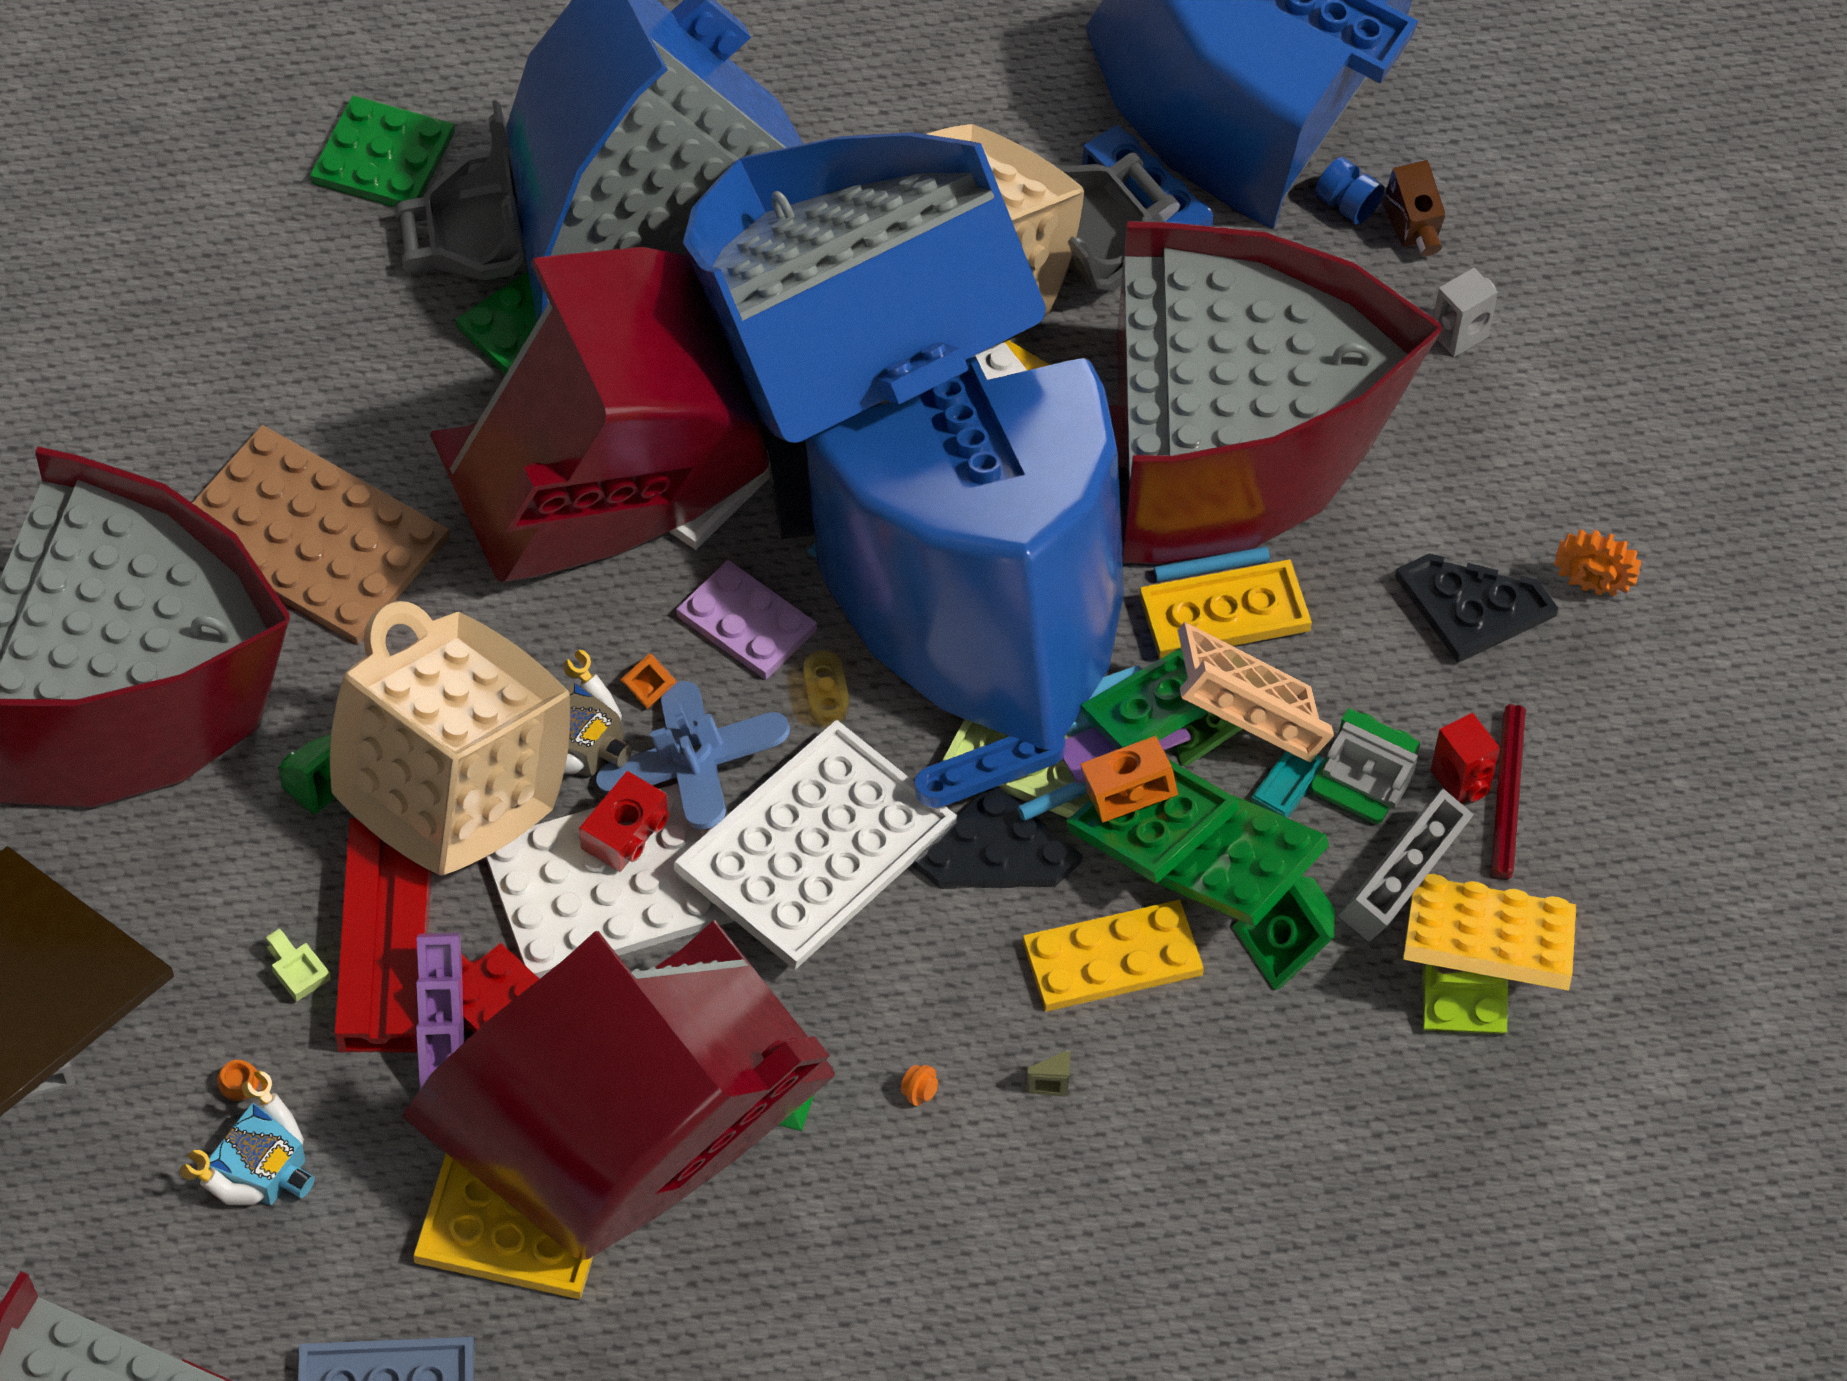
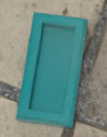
[1251,751,1326,818]

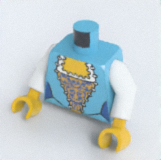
[180,1071,315,1206]

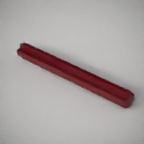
[1491,704,1526,880]

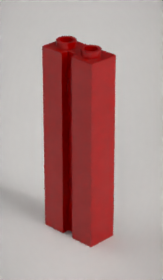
[335,818,432,1052]

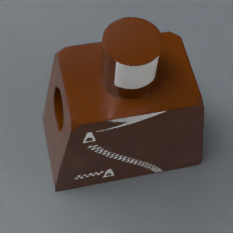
[1382,160,1445,256]

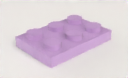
[676,560,817,680]

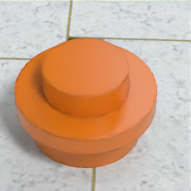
[217,1060,260,1101]
[901,1065,938,1106]

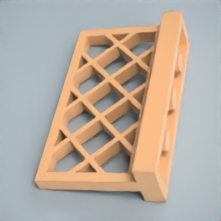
[1178,622,1334,762]

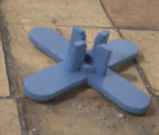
[596,681,790,829]

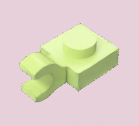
[266,929,331,1002]

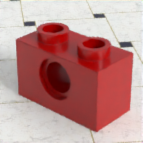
[1430,712,1500,804]
[579,771,669,872]

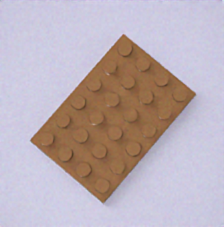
[192,425,450,645]

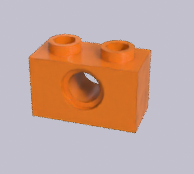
[1080,736,1178,823]

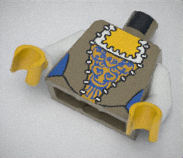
[563,650,632,776]

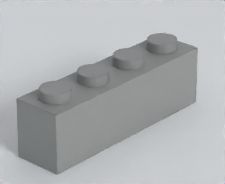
[1338,789,1474,942]

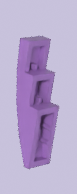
[416,933,464,1089]

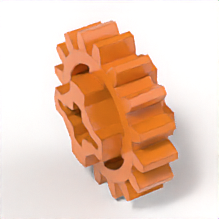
[1554,529,1641,596]

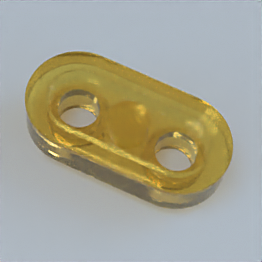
[803,651,849,725]

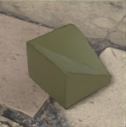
[1026,1050,1071,1096]

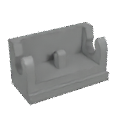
[1322,722,1418,809]

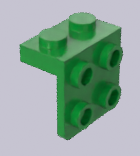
[1311,708,1420,824]

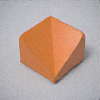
[621,653,678,709]

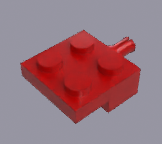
[461,943,539,1034]

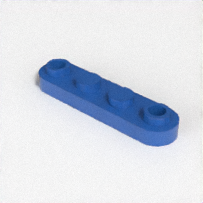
[915,736,1065,808]

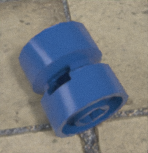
[1315,157,1385,225]

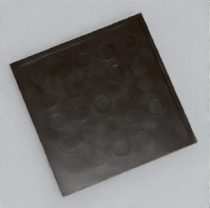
[0,846,174,1117]

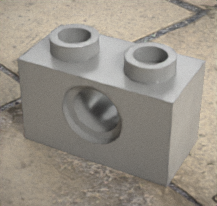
[1433,268,1498,357]

